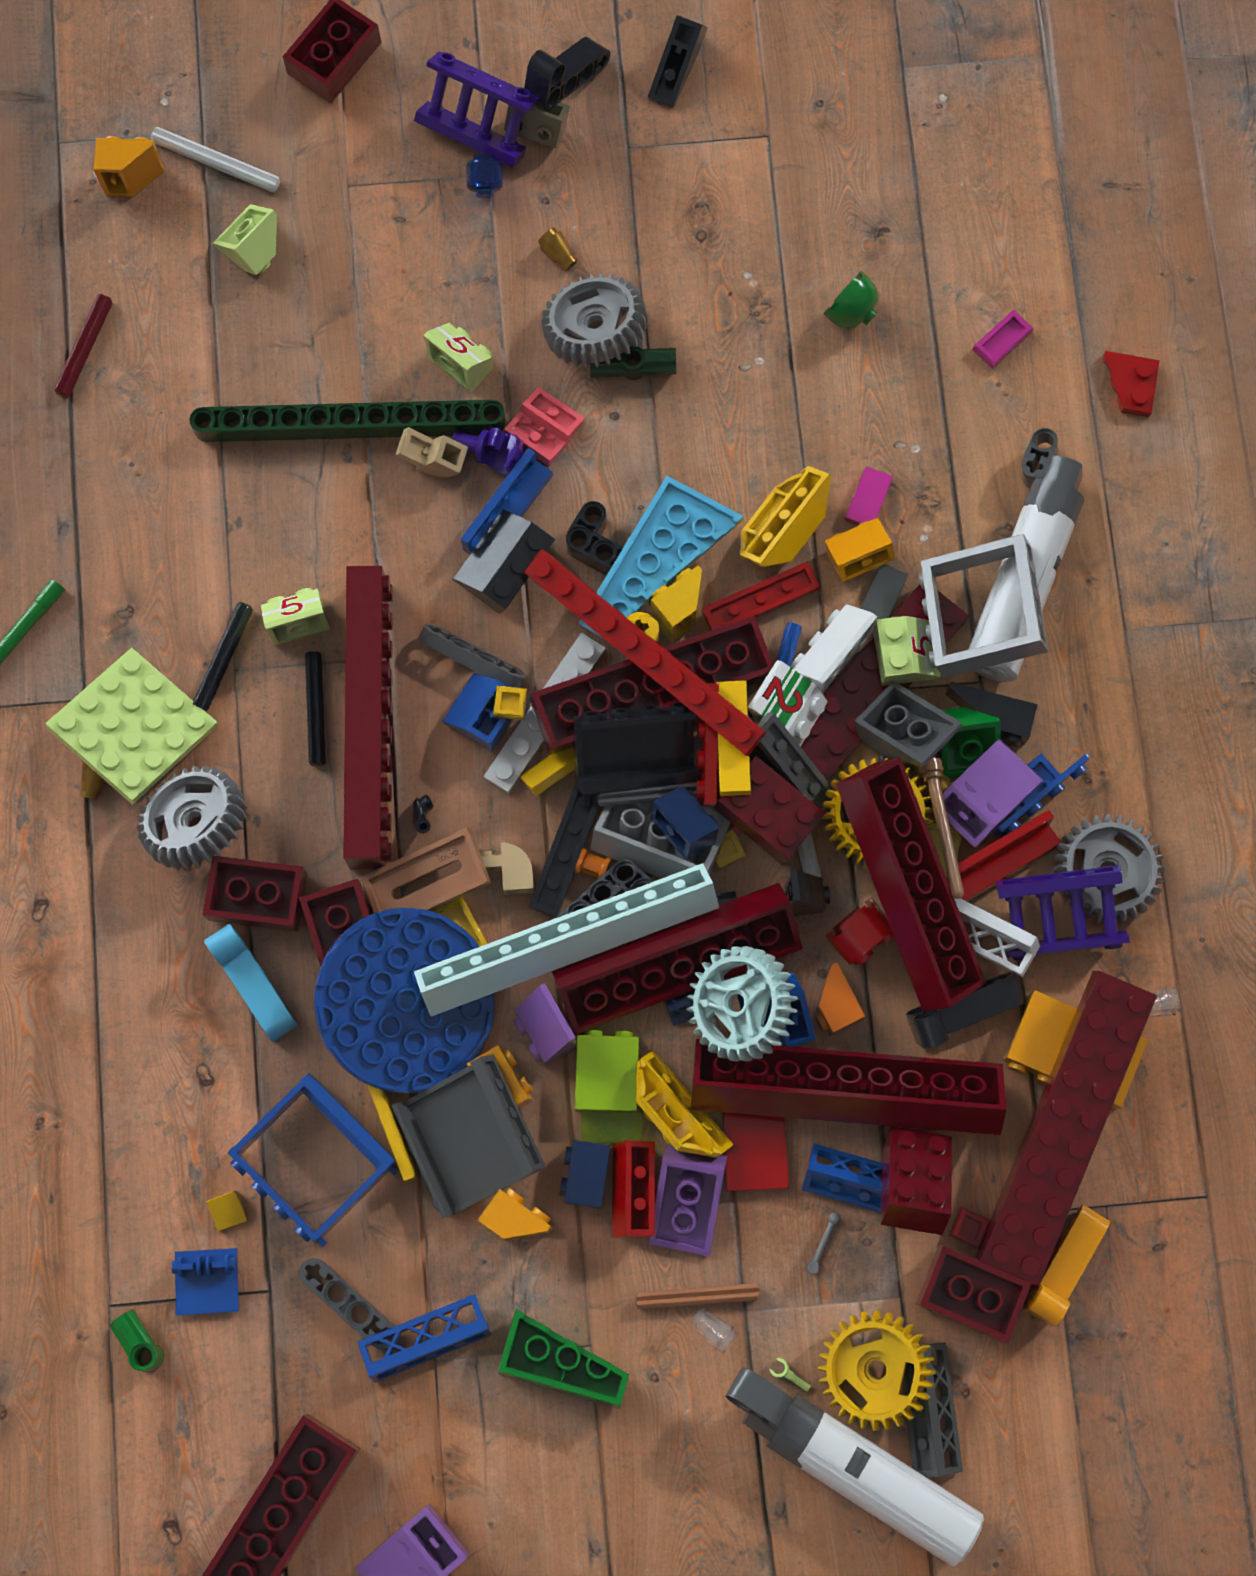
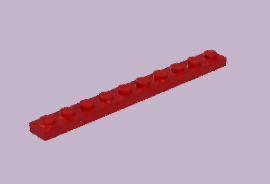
[524,549,767,756]

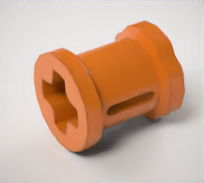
[575,848,612,879]

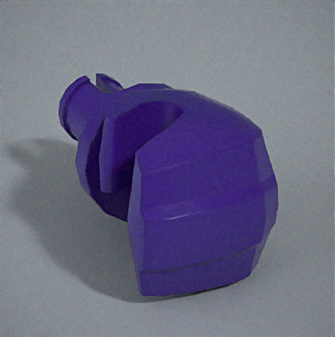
[452,428,524,475]

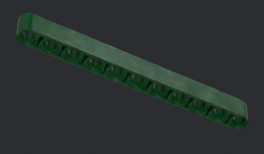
[189,400,506,442]

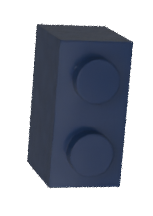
[650,785,719,860]
[559,1140,611,1209]

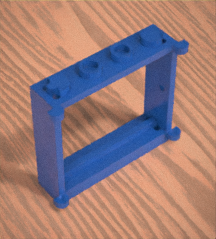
[228,1073,398,1247]

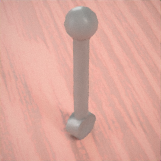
[807,1212,840,1274]

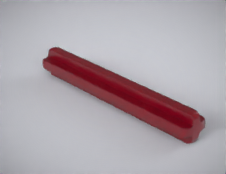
[54,294,113,398]

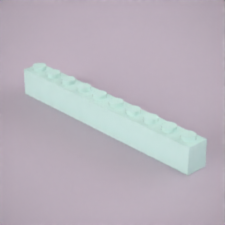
[414,863,719,1016]

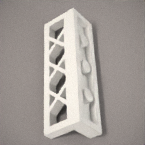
[954,898,1040,977]

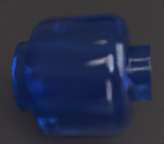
[466,154,503,198]

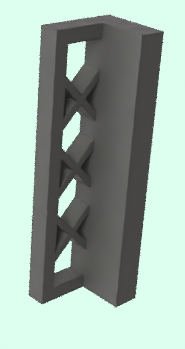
[902,1342,963,1477]

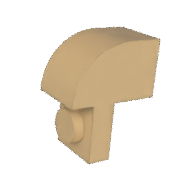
[395,427,468,477]
[480,843,534,895]

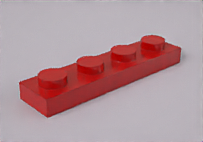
[702,561,820,630]
[696,683,719,806]

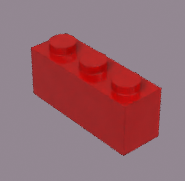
[612,1140,655,1239]

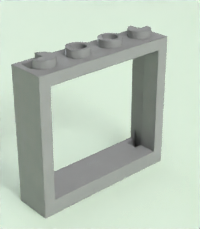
[919,534,1048,678]

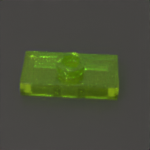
[581,1111,643,1143]

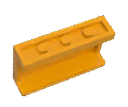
[1003,990,1149,1112]

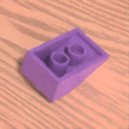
[513,983,577,1066]
[649,1145,727,1256]

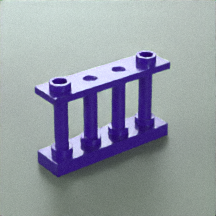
[414,51,539,167]
[996,865,1130,961]

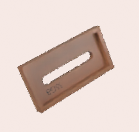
[361,827,491,913]

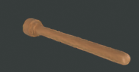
[918,758,964,899]

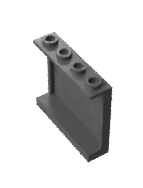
[391,1054,546,1219]

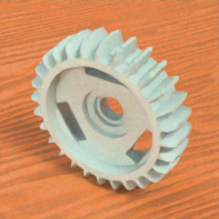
[686,946,798,1062]

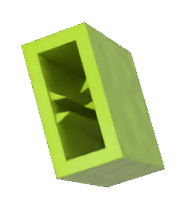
[575,1030,639,1114]

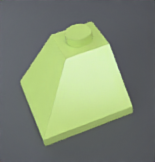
[212,204,277,275]

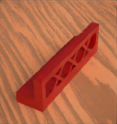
[946,810,1062,902]

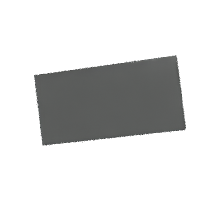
[860,564,908,619]

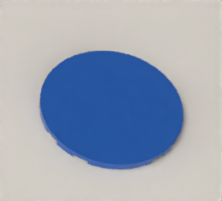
[314,908,496,1093]

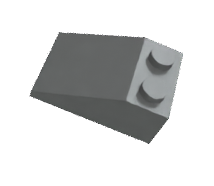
[854,681,962,767]

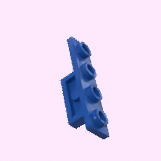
[993,753,1090,837]

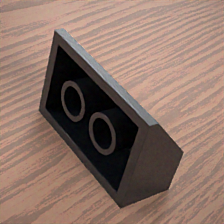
[452,509,555,614]

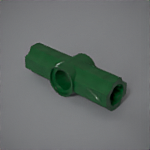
[590,346,677,380]

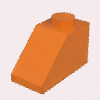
[815,962,865,1036]

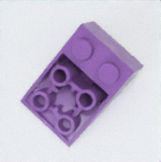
[932,739,1043,848]
[355,1503,470,1576]

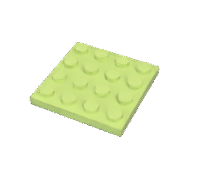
[45,647,217,805]

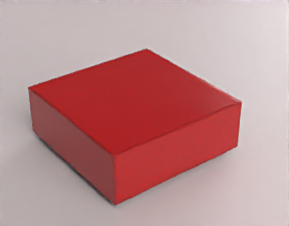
[949,1207,990,1249]

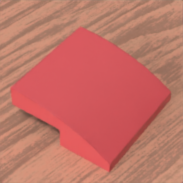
[503,387,585,467]

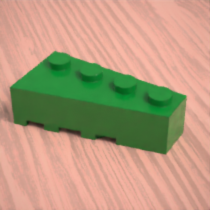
[498,1309,629,1409]

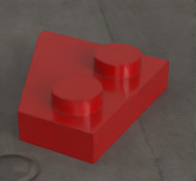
[1102,351,1160,417]

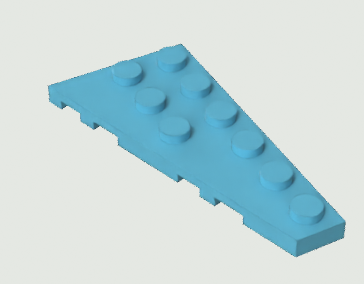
[579,476,744,638]

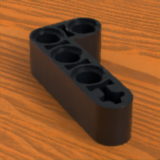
[524,37,611,110]
[566,501,668,599]
[556,860,654,918]
[906,972,1026,1049]

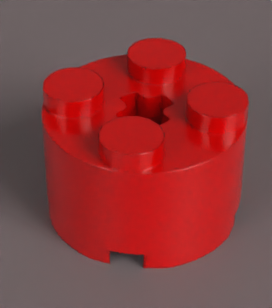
[825,897,894,965]

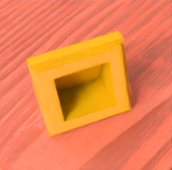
[206,1191,248,1232]

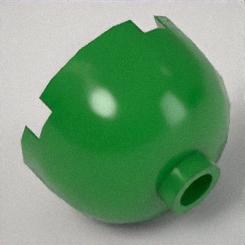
[824,271,878,329]

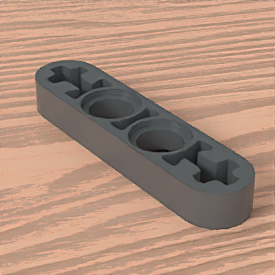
[419,623,525,688]
[299,1258,395,1350]

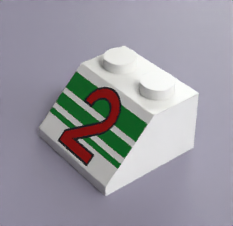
[748,660,828,747]

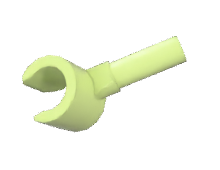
[769,1358,811,1392]

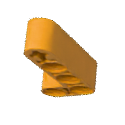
[1023,1204,1110,1326]

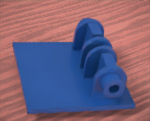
[172,1248,239,1315]

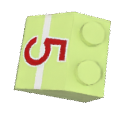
[424,323,494,393]
[261,588,330,646]
[873,616,941,686]

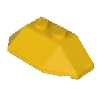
[740,466,832,567]
[636,1050,734,1158]

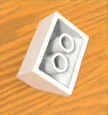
[790,604,878,694]

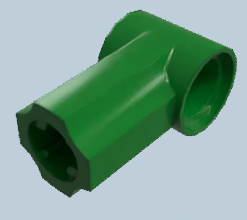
[109,1309,164,1372]

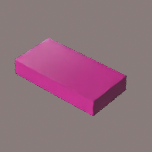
[972,309,1034,369]
[845,466,893,525]

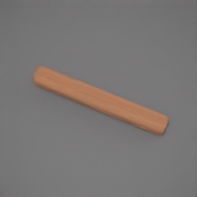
[636,1283,760,1309]

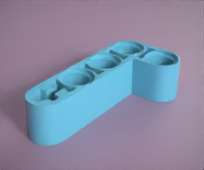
[204,923,298,1042]

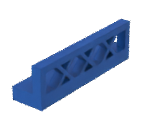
[461,448,553,554]
[801,1143,882,1213]
[357,1294,492,1383]

